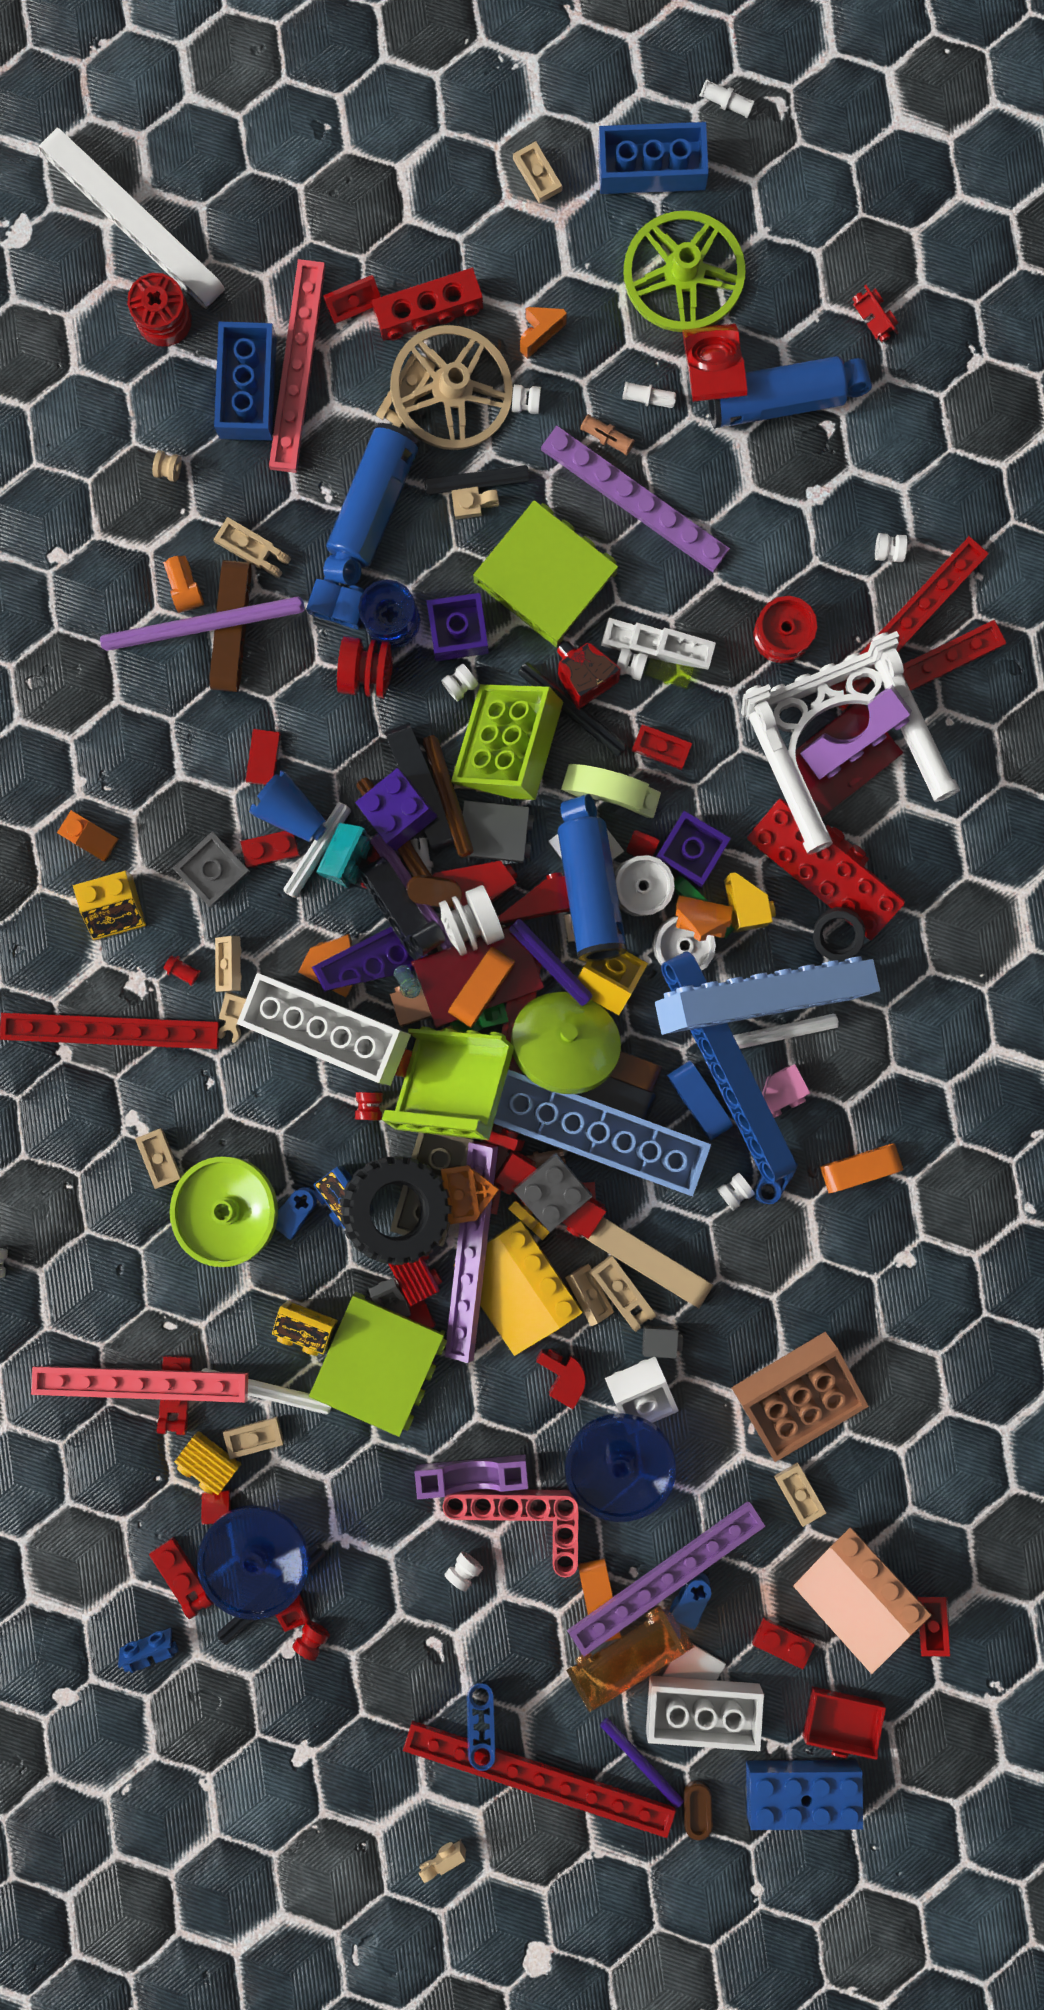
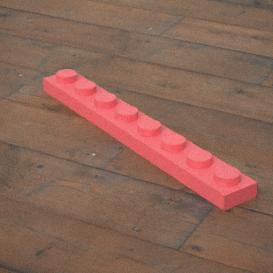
[269,259,326,473]
[31,1366,248,1403]

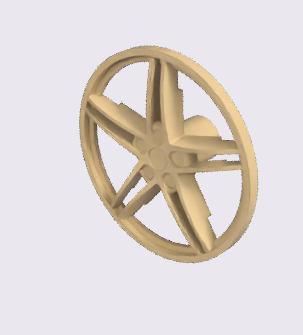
[390,325,513,450]

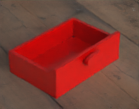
[802,1686,886,1760]

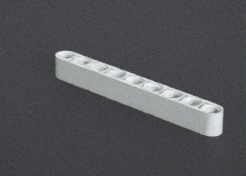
[38,128,225,309]

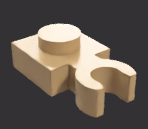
[218,992,247,1043]
[419,1840,466,1883]

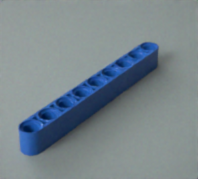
[661,951,796,1184]

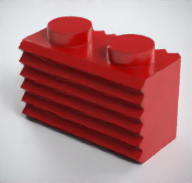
[388,1255,442,1306]

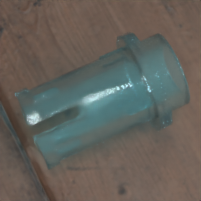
[394,965,421,998]

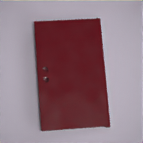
[772,704,904,818]
[411,925,544,1028]

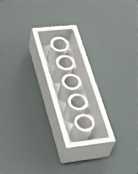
[237,973,411,1086]

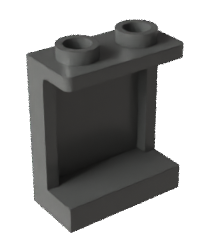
[459,801,534,864]

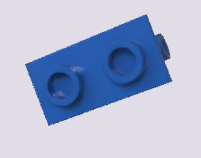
[118,1628,178,1673]

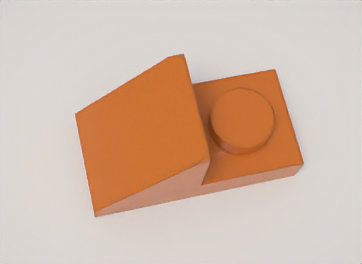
[520,307,567,359]
[57,810,119,862]

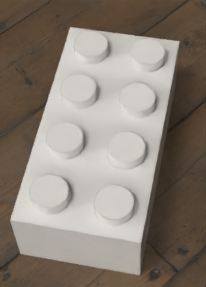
[646,1676,764,1751]

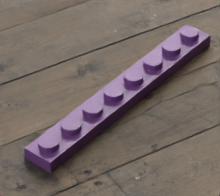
[541,426,730,572]
[445,1141,498,1363]
[567,1501,765,1656]

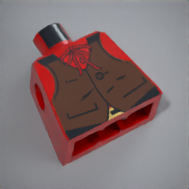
[557,641,620,709]

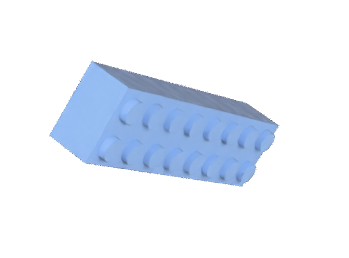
[655,956,880,1035]
[494,1069,711,1196]

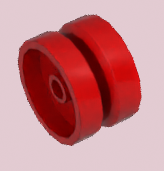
[753,596,817,664]

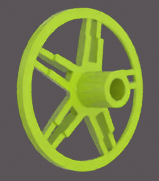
[623,211,745,332]

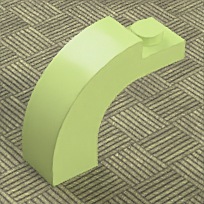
[561,764,661,818]

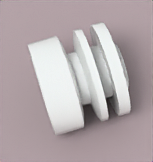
[439,885,504,956]

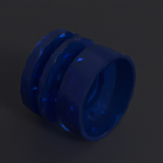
[358,579,421,649]

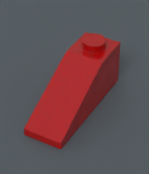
[498,872,570,925]

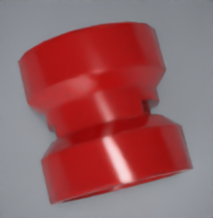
[355,1092,383,1120]
[292,1620,330,1661]

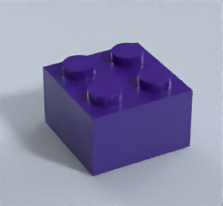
[427,593,489,661]
[355,768,438,850]
[656,811,731,889]

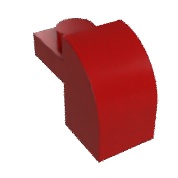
[536,1349,585,1409]

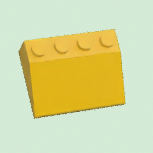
[453,1220,583,1356]

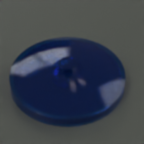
[565,1413,676,1522]
[197,1506,309,1620]

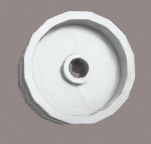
[614,855,674,916]
[652,916,716,971]

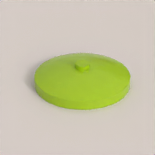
[511,992,621,1094]
[170,1157,278,1267]

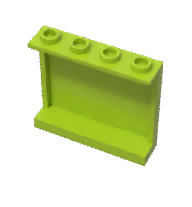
[473,500,618,648]
[382,1026,514,1140]
[309,1292,447,1437]

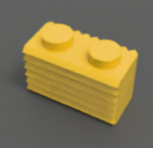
[174,1431,241,1495]

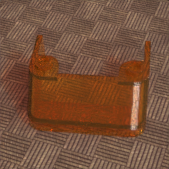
[566,1606,694,1712]

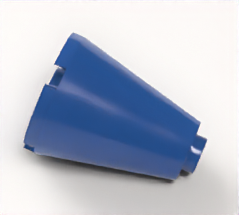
[249,770,327,842]

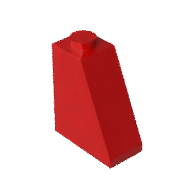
[432,861,518,909]

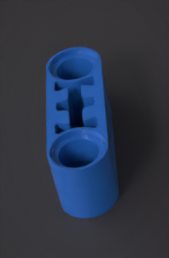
[667,1060,733,1141]
[467,1683,495,1771]

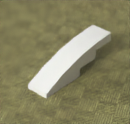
[601,618,716,669]

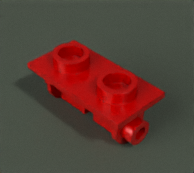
[853,285,899,343]

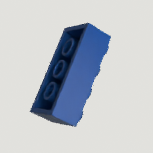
[598,122,708,194]
[214,322,277,441]
[746,1760,863,1830]

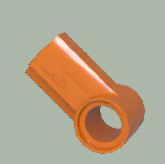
[163,555,204,613]

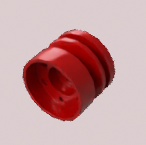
[127,273,192,347]
[337,636,393,699]

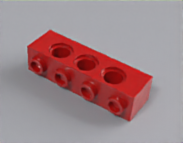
[371,267,483,341]

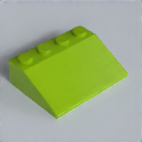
[451,684,563,800]

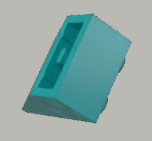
[316,823,373,888]

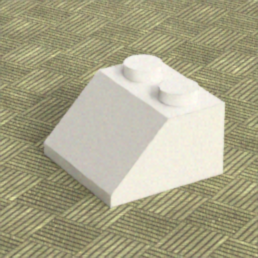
[605,1357,679,1433]

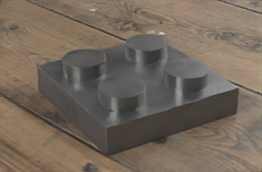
[173,832,250,908]
[514,1153,592,1232]

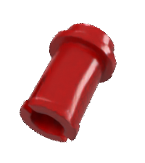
[163,955,200,986]

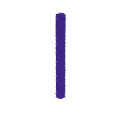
[600,1718,684,1808]

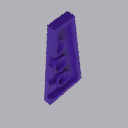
[312,927,428,991]

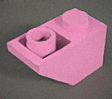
[762,1064,810,1118]

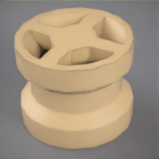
[152,450,182,482]

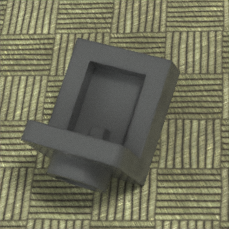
[369,1278,411,1317]

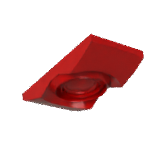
[682,323,747,402]

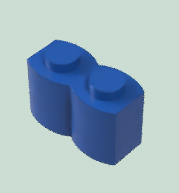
[306,577,369,630]

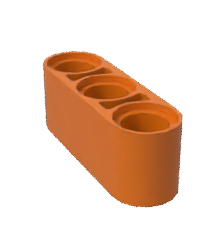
[448,946,516,1028]
[820,1143,904,1193]
[578,1558,621,1642]

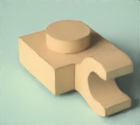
[451,487,499,520]

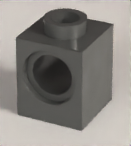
[642,1325,683,1358]

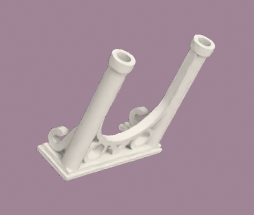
[741,631,960,854]

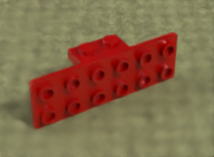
[747,798,905,940]

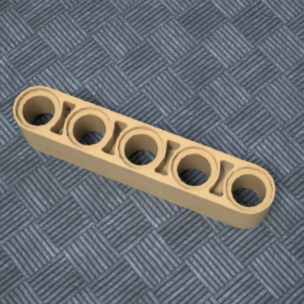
[585,1217,713,1308]

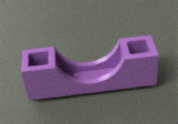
[800,684,912,780]
[415,1455,528,1499]

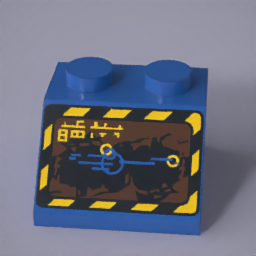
[313,1165,374,1229]

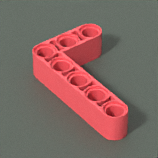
[443,1489,578,1578]

